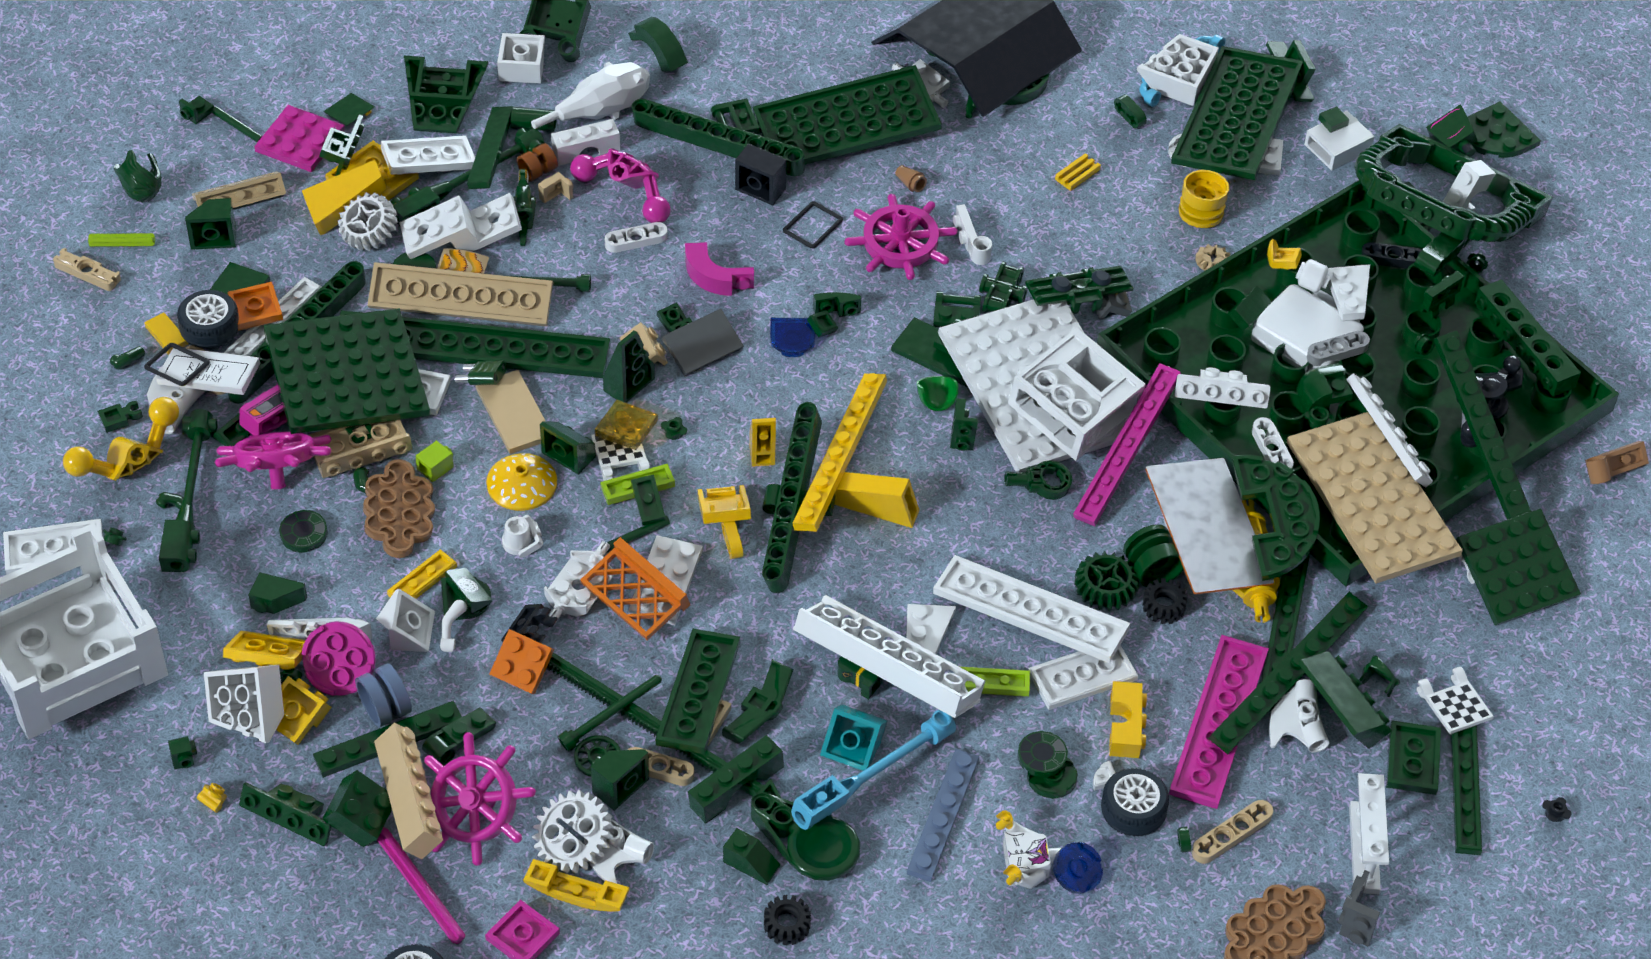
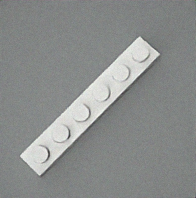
[1346,374,1433,487]

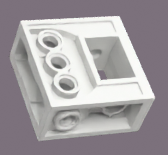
[1008,328,1146,461]

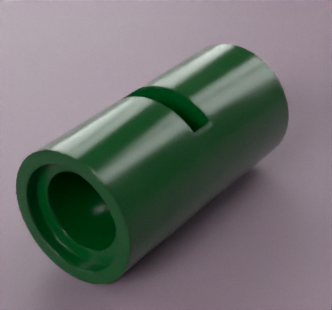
[511,107,557,132]

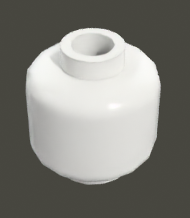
[1295,259,1331,293]

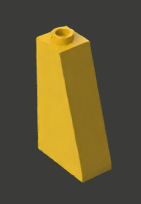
[302,160,388,235]
[834,472,920,528]

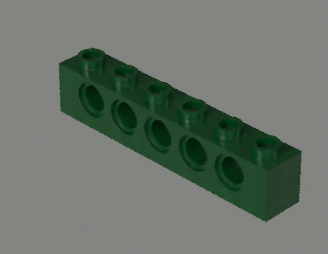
[1475,279,1581,397]

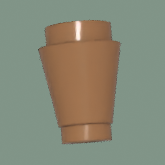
[895,165,927,192]

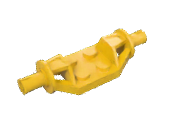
[1232,499,1280,623]

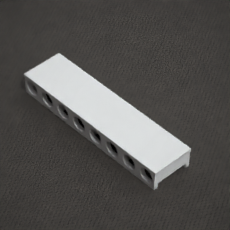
[793,595,985,718]

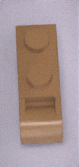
[1585,441,1649,484]

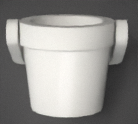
[502,515,543,558]

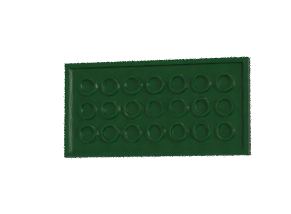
[1171,46,1303,180]
[753,65,942,165]

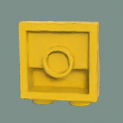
[276,676,332,745]

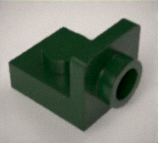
[179,96,214,124]

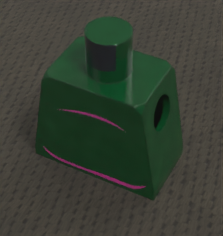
[1426,104,1477,157]

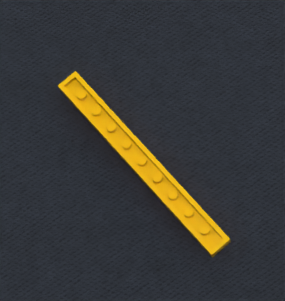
[793,373,887,532]

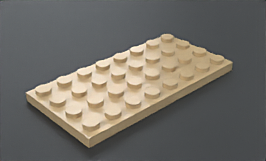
[1287,412,1462,584]

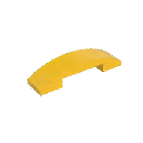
[523,859,630,912]

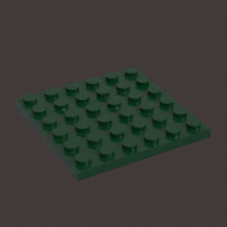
[264,308,430,434]

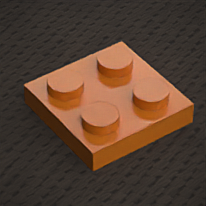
[227,282,283,330]
[489,629,555,694]

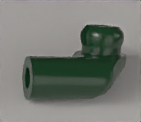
[353,467,369,494]

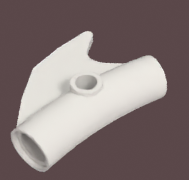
[147,367,207,434]
[1269,679,1329,753]
[584,818,654,883]

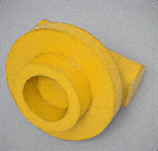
[197,783,227,813]

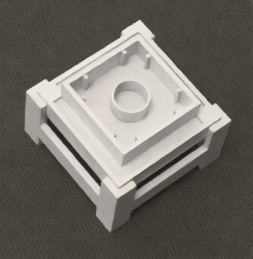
[0,523,168,740]

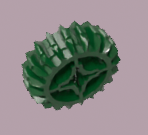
[1074,551,1139,612]

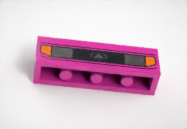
[239,384,287,436]

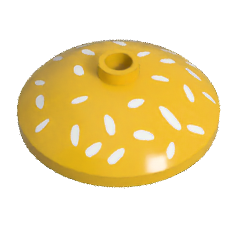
[486,453,557,511]

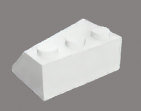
[1137,34,1219,106]
[204,665,284,743]

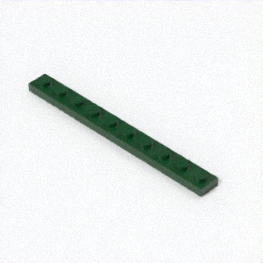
[1433,330,1531,520]
[1209,591,1368,755]

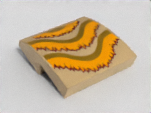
[437,248,489,274]

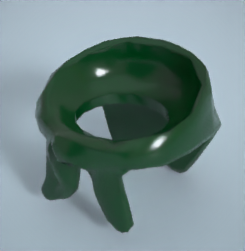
[1359,655,1400,697]

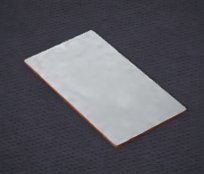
[1145,458,1274,594]

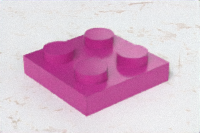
[485,899,560,959]

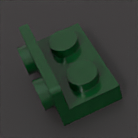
[950,398,978,451]

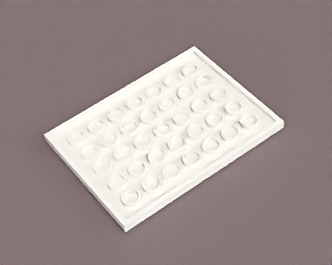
[938,300,1127,472]

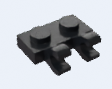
[501,604,558,643]

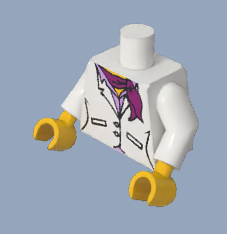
[996,810,1064,889]

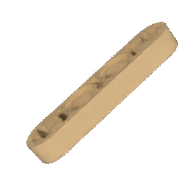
[1192,800,1273,864]

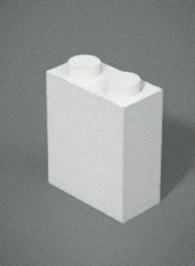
[1304,111,1375,171]

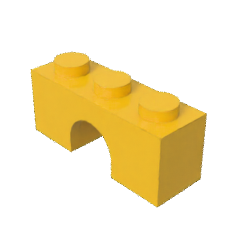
[1109,681,1147,758]

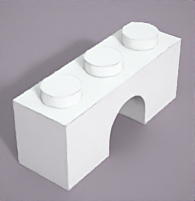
[551,119,620,166]
[1443,160,1496,211]

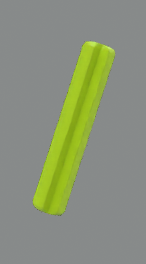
[88,233,155,247]

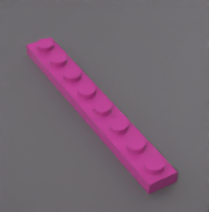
[1073,363,1181,526]

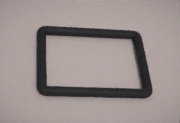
[783,201,843,248]
[144,343,210,386]

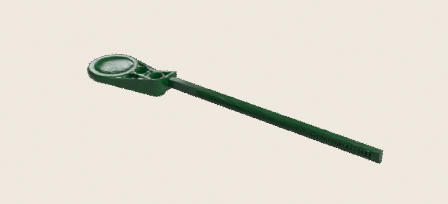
[547,652,860,881]

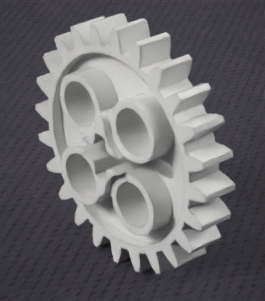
[532,790,614,874]

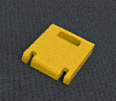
[697,485,751,524]

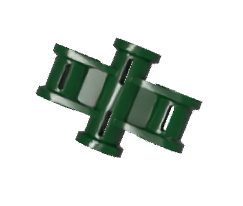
[979,261,1028,312]

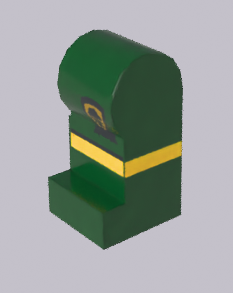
[837,656,883,700]

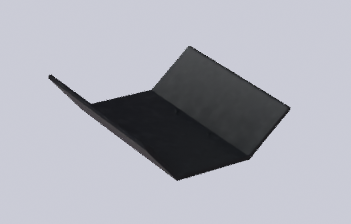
[871,0,1082,117]

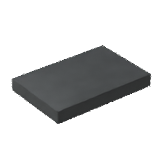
[662,309,744,377]

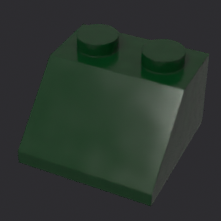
[185,198,236,250]
[540,421,596,475]
[591,749,649,811]

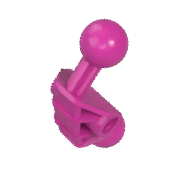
[570,148,671,223]

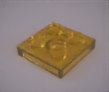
[595,400,658,450]

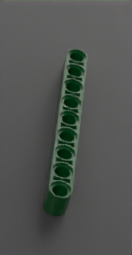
[631,99,805,177]
[228,261,366,404]
[762,402,822,593]

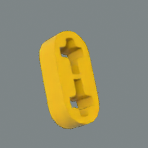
[721,521,743,559]

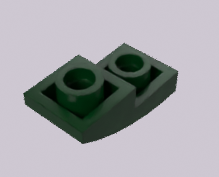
[813,292,862,317]
[656,302,692,333]

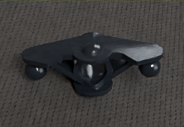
[1456,355,1523,448]

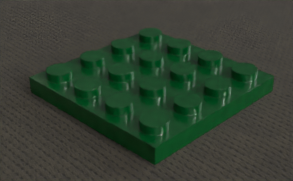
[1456,508,1581,626]

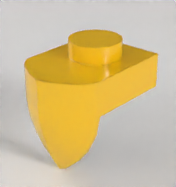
[1267,239,1302,270]

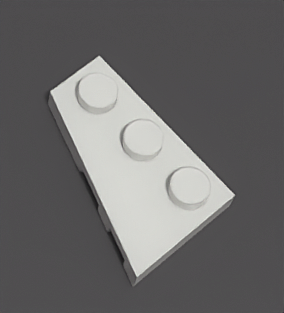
[1327,265,1370,321]
[906,604,956,663]

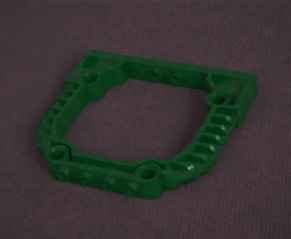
[1355,124,1553,242]

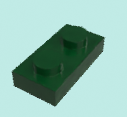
[631,474,665,526]

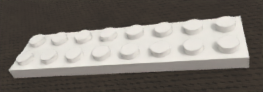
[933,555,1130,663]

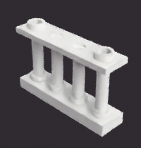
[1349,773,1389,894]

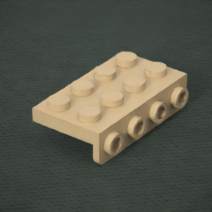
[309,420,412,478]

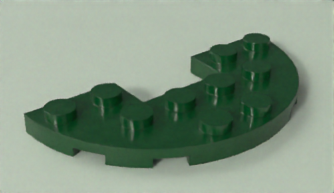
[1232,455,1320,581]

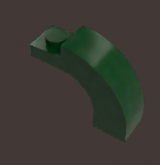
[628,16,688,72]

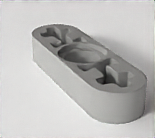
[1307,331,1370,366]

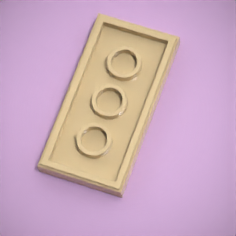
[475,370,545,454]

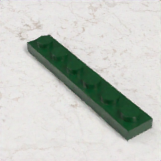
[313,700,462,778]

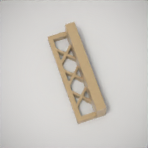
[192,171,286,208]

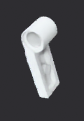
[953,204,992,265]

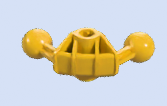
[63,397,179,481]

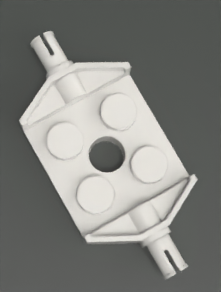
[544,541,613,622]

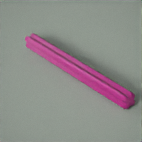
[377,827,465,944]

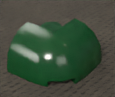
[1297,363,1353,412]

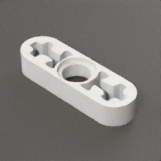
[605,222,667,253]
[1252,417,1294,469]

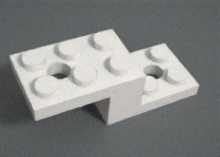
[400,193,522,259]

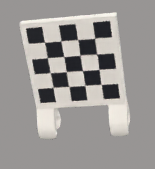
[591,427,650,481]
[1416,667,1494,734]

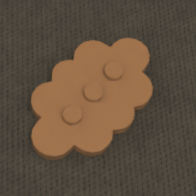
[363,459,435,558]
[1224,884,1326,959]

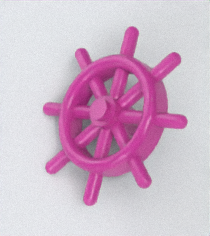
[844,194,957,280]
[215,432,331,489]
[424,732,536,866]

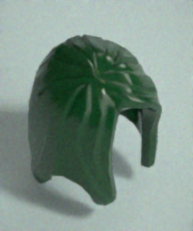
[114,150,162,203]

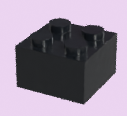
[735,144,786,206]

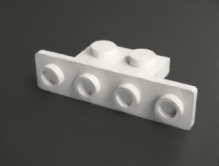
[1175,368,1270,408]

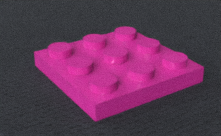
[254,105,345,172]

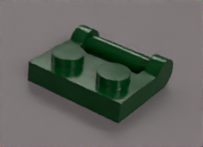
[711,98,759,134]
[933,291,981,327]

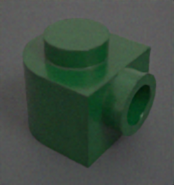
[168,736,197,770]

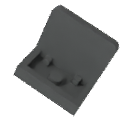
[1338,870,1380,947]

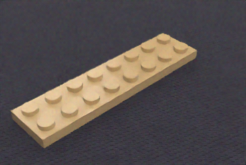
[367,262,553,327]

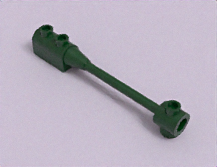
[391,128,545,227]
[159,409,218,572]

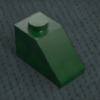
[248,572,307,614]
[723,828,780,885]

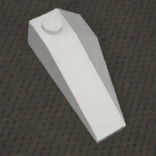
[267,618,372,641]

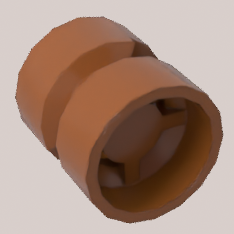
[517,143,558,182]

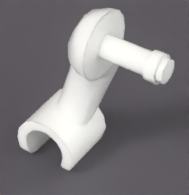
[440,600,467,652]

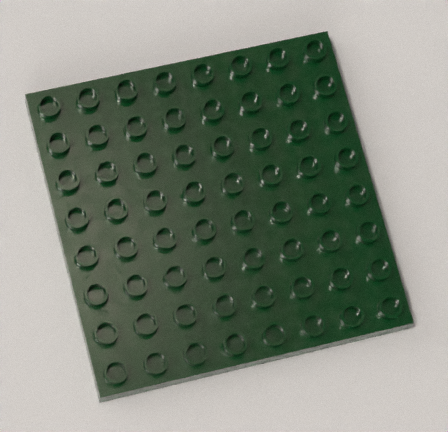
[1097,180,1619,587]

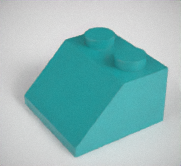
[820,704,888,771]

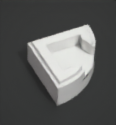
[1093,761,1115,790]

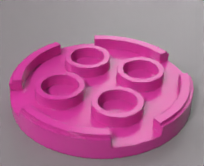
[301,621,376,696]

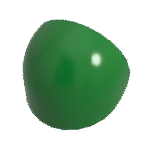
[916,376,958,411]

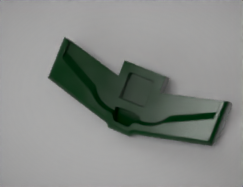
[722,659,794,744]

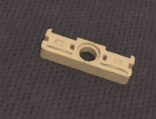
[53,248,121,291]

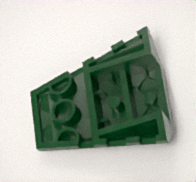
[404,55,489,134]

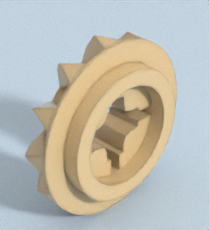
[1195,244,1230,271]

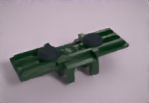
[1025,265,1134,314]

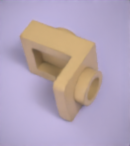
[538,172,573,203]

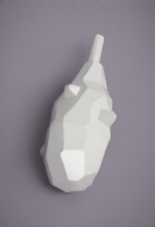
[531,62,650,129]

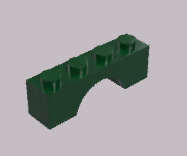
[688,735,784,824]

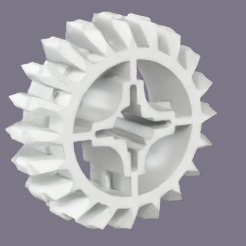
[338,192,398,251]

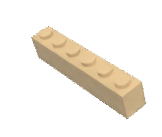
[374,723,443,859]

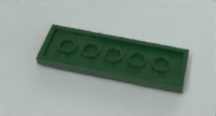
[655,628,740,754]

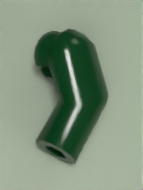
[110,346,145,370]
[156,492,193,510]

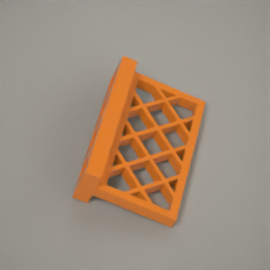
[580,537,690,641]

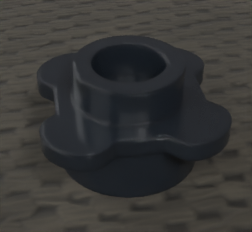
[1542,797,1572,822]

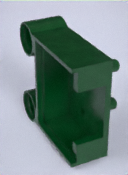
[519,0,591,62]

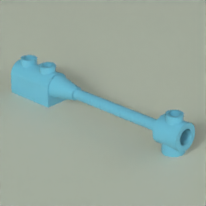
[791,710,956,830]

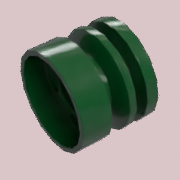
[1123,524,1184,587]

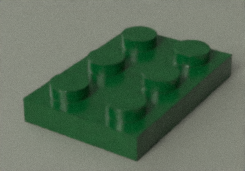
[1386,720,1441,795]

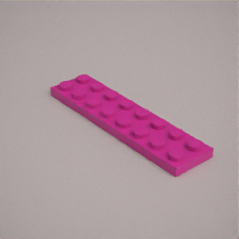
[1169,635,1269,809]

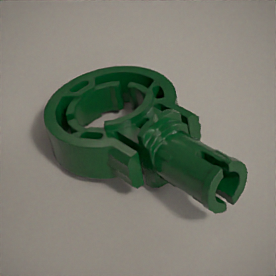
[1004,460,1072,500]

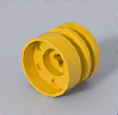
[1178,170,1229,228]

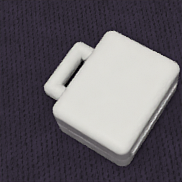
[1251,284,1364,371]

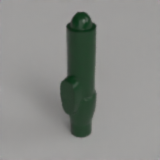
[965,95,976,119]

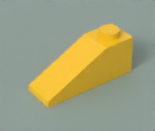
[749,418,776,467]

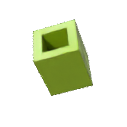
[415,440,454,483]

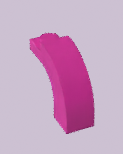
[685,242,754,296]

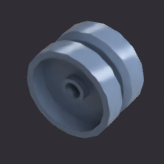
[355,663,412,728]

